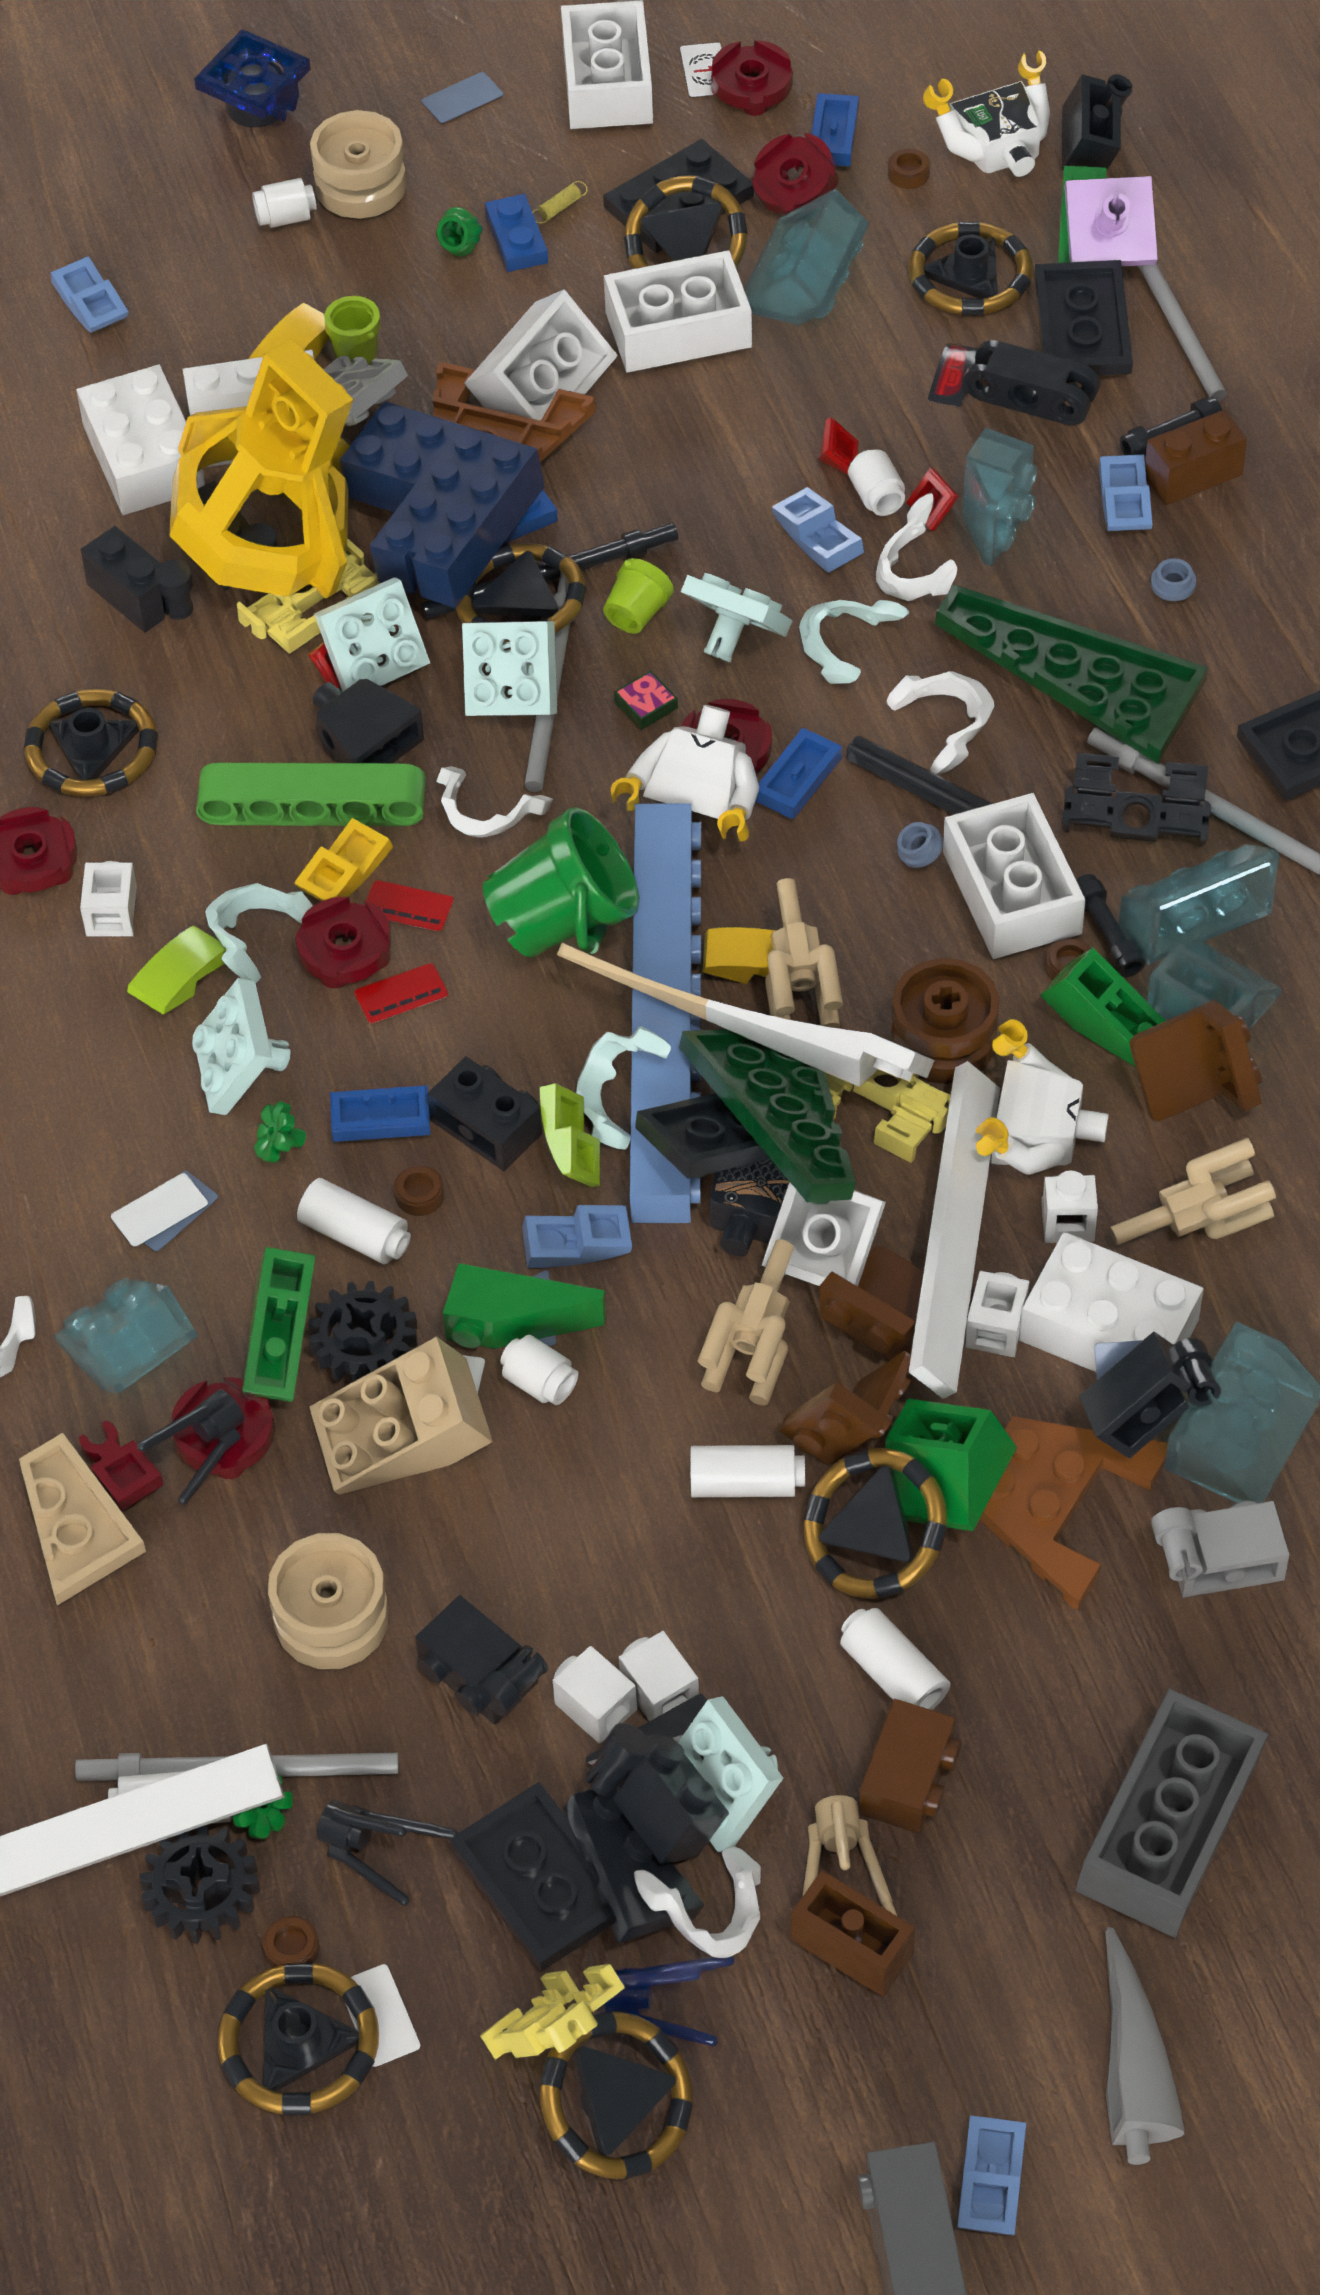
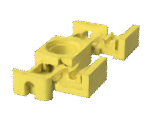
[237,538,381,654]
[823,1069,951,1163]
[480,1964,625,2060]

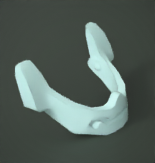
[799,600,909,684]
[205,883,313,983]
[576,1026,671,1150]

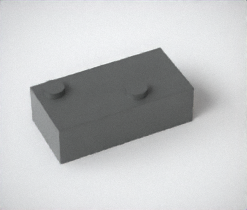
[1075,1688,1269,1938]
[857,2142,967,2295]

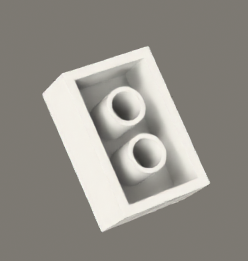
[561,0,653,129]
[604,250,752,373]
[76,364,205,515]
[943,793,1085,959]
[1019,1232,1204,1372]

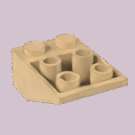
[309,1336,493,1495]

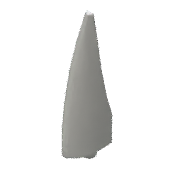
[1105,1927,1184,2165]

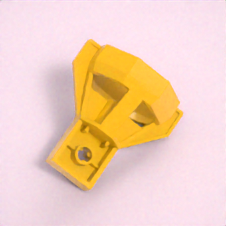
[170,338,354,598]

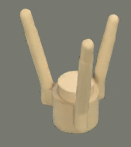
[802,1795,897,1916]

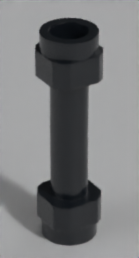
[1120,397,1222,457]
[1076,874,1146,977]

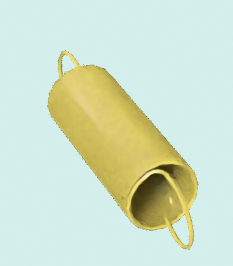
[532,181,587,223]

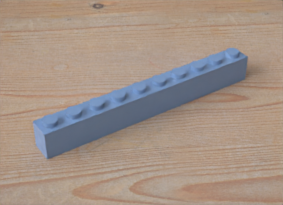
[630,803,701,1223]

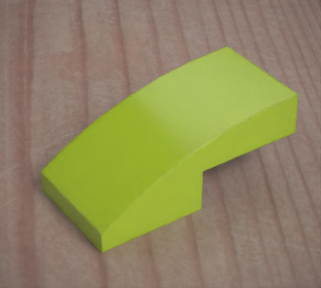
[127,925,226,1015]
[540,1083,600,1188]

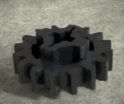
[308,1281,418,1383]
[139,1825,260,1943]

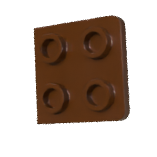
[1130,999,1262,1121]
[820,1246,924,1360]
[779,1351,912,1465]

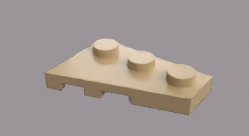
[19,1433,146,1606]

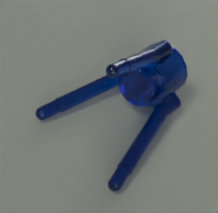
[604,1956,734,2046]

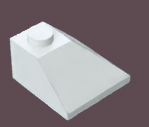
[762,1182,886,1286]

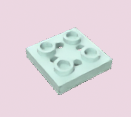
[681,573,792,663]
[314,577,430,692]
[462,621,557,716]
[192,978,291,1115]
[678,1696,783,1852]

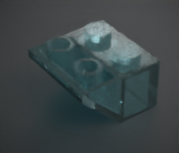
[963,427,1037,566]
[1147,941,1282,1030]
[53,1278,199,1394]

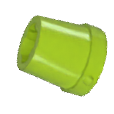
[324,296,381,365]
[603,558,674,634]

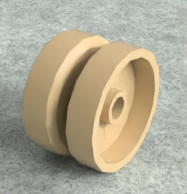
[310,110,407,219]
[268,1533,389,1669]

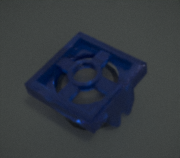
[194,29,311,127]

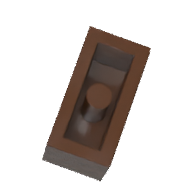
[1145,409,1247,505]
[859,1698,962,1834]
[791,1870,915,1997]

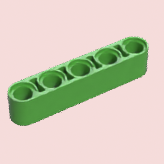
[196,763,426,826]

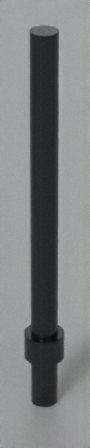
[421,522,679,620]

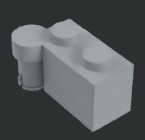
[1151,1501,1289,1598]

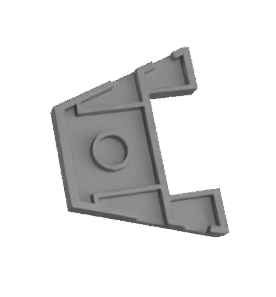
[323,356,408,426]

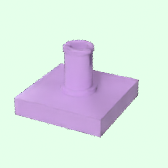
[1064,176,1158,266]

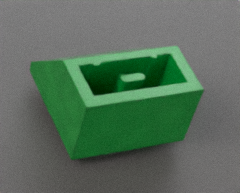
[885,1399,1017,1531]

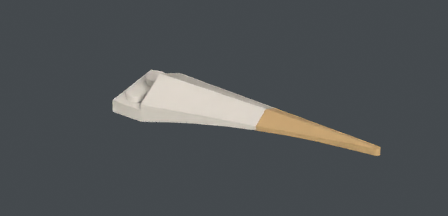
[557,943,935,1087]

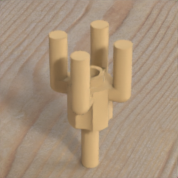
[765,878,843,1028]
[1110,1137,1276,1246]
[698,1239,794,1406]

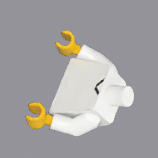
[611,705,759,841]
[976,1019,1109,1175]

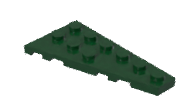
[935,584,1208,764]
[679,1029,856,1205]

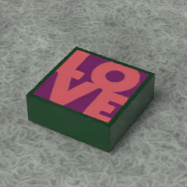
[614,670,678,730]

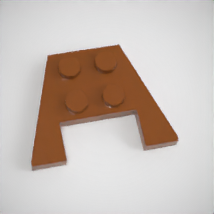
[433,362,597,462]
[979,1416,1172,1610]

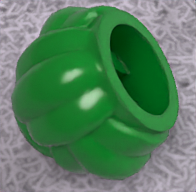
[436,207,483,257]

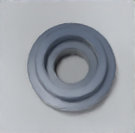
[1151,558,1196,601]
[897,822,943,868]

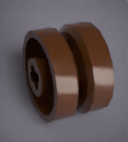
[891,958,1000,1084]

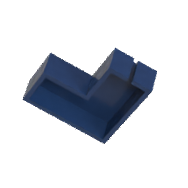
[340,401,545,608]

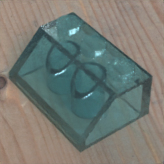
[744,189,869,325]
[1119,844,1280,965]
[1164,1321,1320,1503]

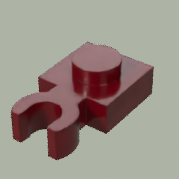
[79,1420,164,1512]

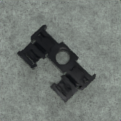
[1062,752,1211,846]

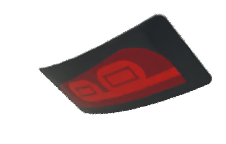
[928,343,978,407]

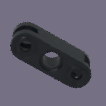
[963,340,1101,425]

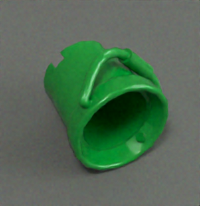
[482,806,640,958]

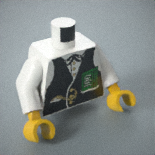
[923,51,1050,177]

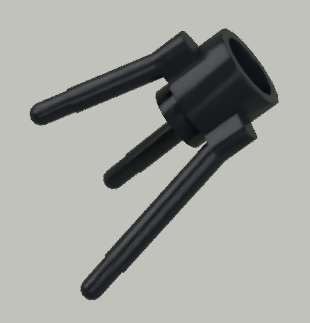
[137,1389,245,1505]
[317,1800,458,1906]

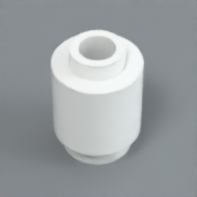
[252,178,316,228]
[848,450,905,516]
[500,1335,578,1405]

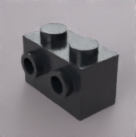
[427,1056,542,1171]

